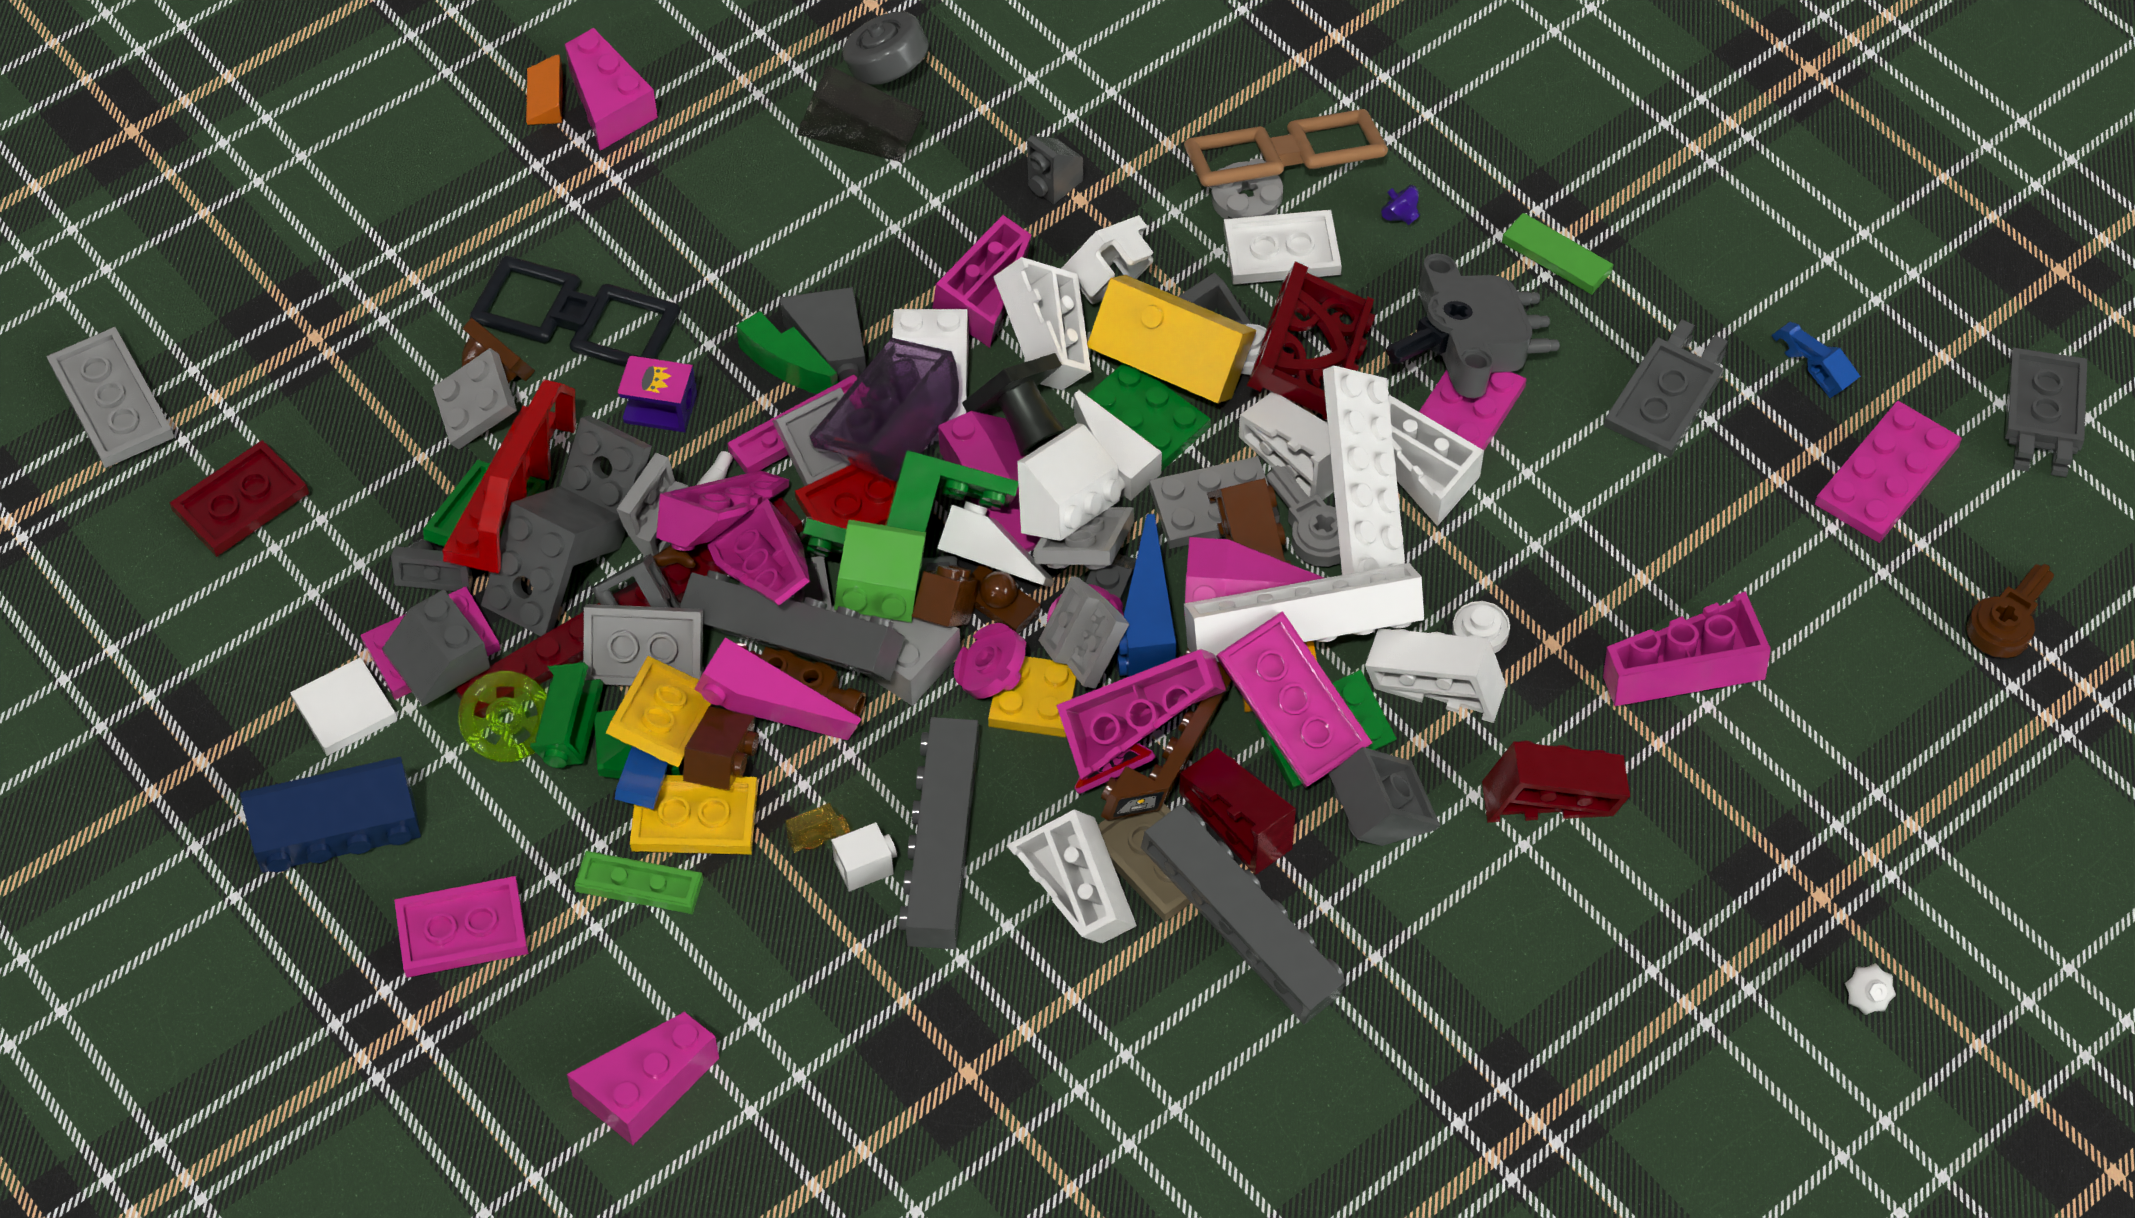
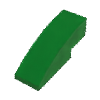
[736,311,838,394]

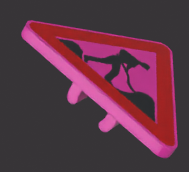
[1074,743,1155,794]

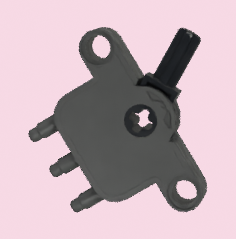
[1386,253,1560,398]

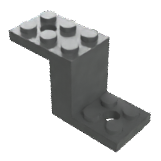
[481,415,652,636]

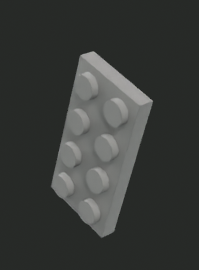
[46,327,175,468]

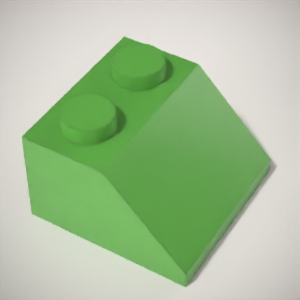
[834,520,926,623]

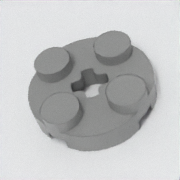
[1211,158,1283,219]

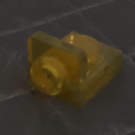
[785,803,850,853]

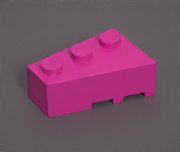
[565,28,658,151]
[933,215,1032,348]
[567,1012,719,1146]

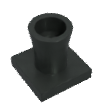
[962,353,1066,456]

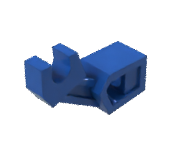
[1771,322,1861,398]

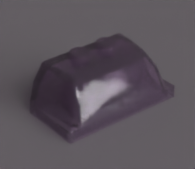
[809,338,959,482]

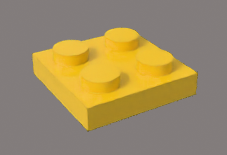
[988,656,1078,738]

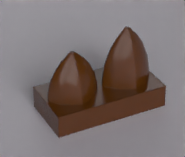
[462,317,535,384]

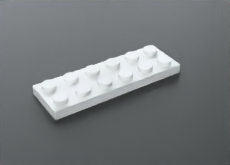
[1323,365,1405,575]

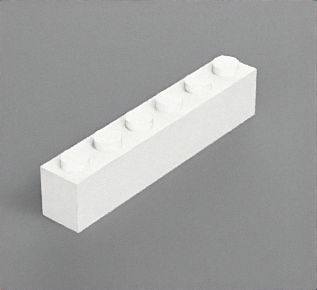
[1184,563,1424,662]

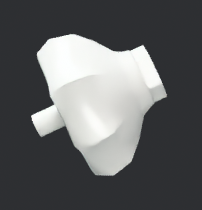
[1845,963,1896,1015]

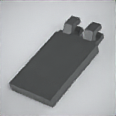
[1604,319,1728,458]
[2005,347,2087,477]

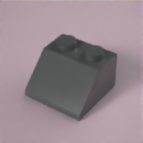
[382,589,490,707]
[1329,747,1440,846]

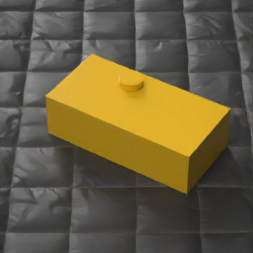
[1087,275,1257,403]

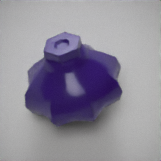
[1381,185,1420,225]

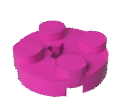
[954,623,1026,699]

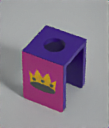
[618,356,697,433]

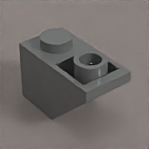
[1027,135,1083,204]

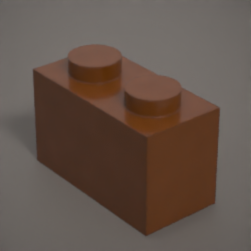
[912,565,981,627]
[683,706,759,791]

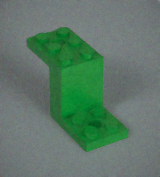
[801,450,1019,557]

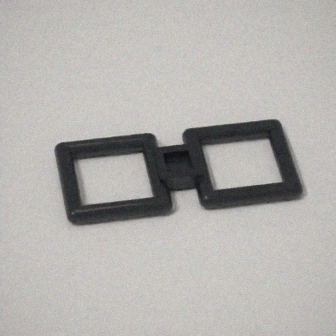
[469,255,681,367]

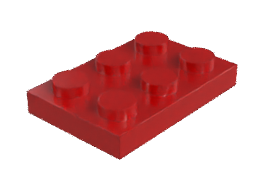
[795,444,904,553]

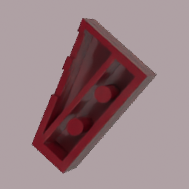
[1482,741,1630,823]
[1179,748,1296,875]

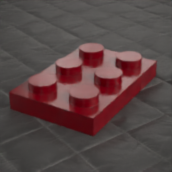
[169,440,309,557]

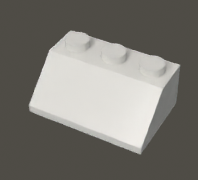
[1017,423,1122,541]

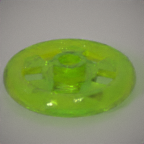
[458,671,547,762]

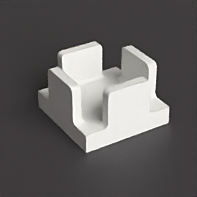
[1061,215,1153,304]

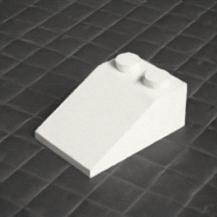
[892,309,969,424]

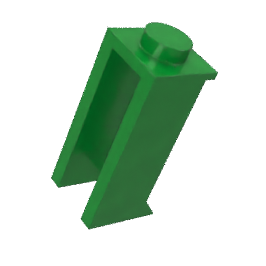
[530,662,604,768]

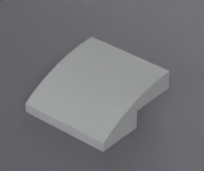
[617,453,688,556]
[1038,576,1129,689]

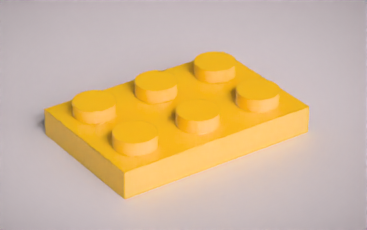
[606,656,712,767]
[630,775,758,855]

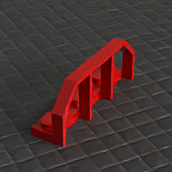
[442,379,576,574]

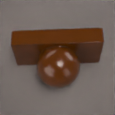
[969,564,1041,634]

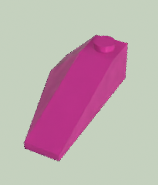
[694,637,861,740]

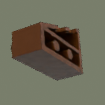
[1207,478,1292,565]

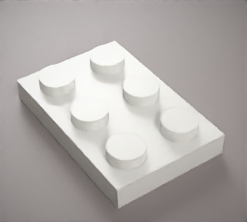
[1223,210,1342,285]

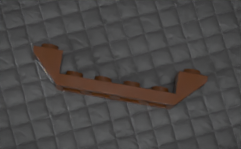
[1101,648,1232,820]

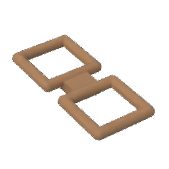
[1184,109,1388,187]

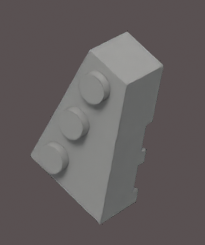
[830,606,961,706]

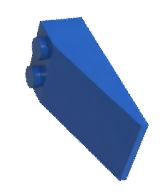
[1117,514,1176,678]

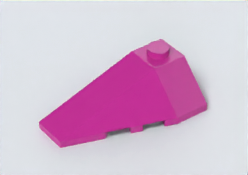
[938,411,1041,552]
[656,470,789,551]
[707,499,810,606]
[1184,537,1324,616]

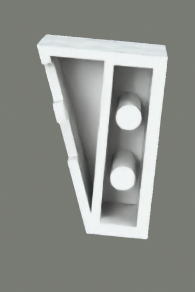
[993,257,1091,390]
[1239,392,1334,500]
[1006,809,1137,944]

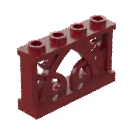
[1247,261,1375,420]

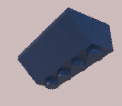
[240,757,421,873]

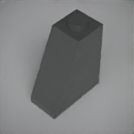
[780,287,867,383]

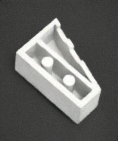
[1389,395,1484,526]
[1365,628,1506,723]

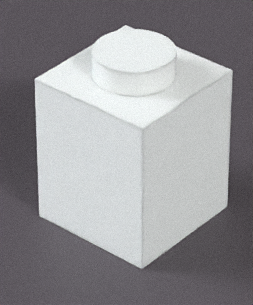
[831,823,897,892]

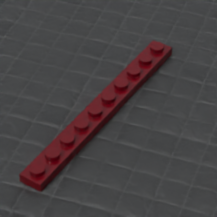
[455,498,803,721]

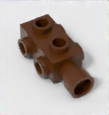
[760,647,866,717]

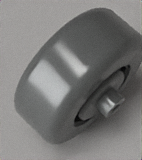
[842,12,929,85]

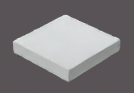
[290,657,397,756]

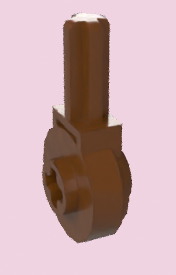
[1966,564,2054,658]

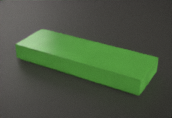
[1502,213,1614,295]
[574,851,703,914]

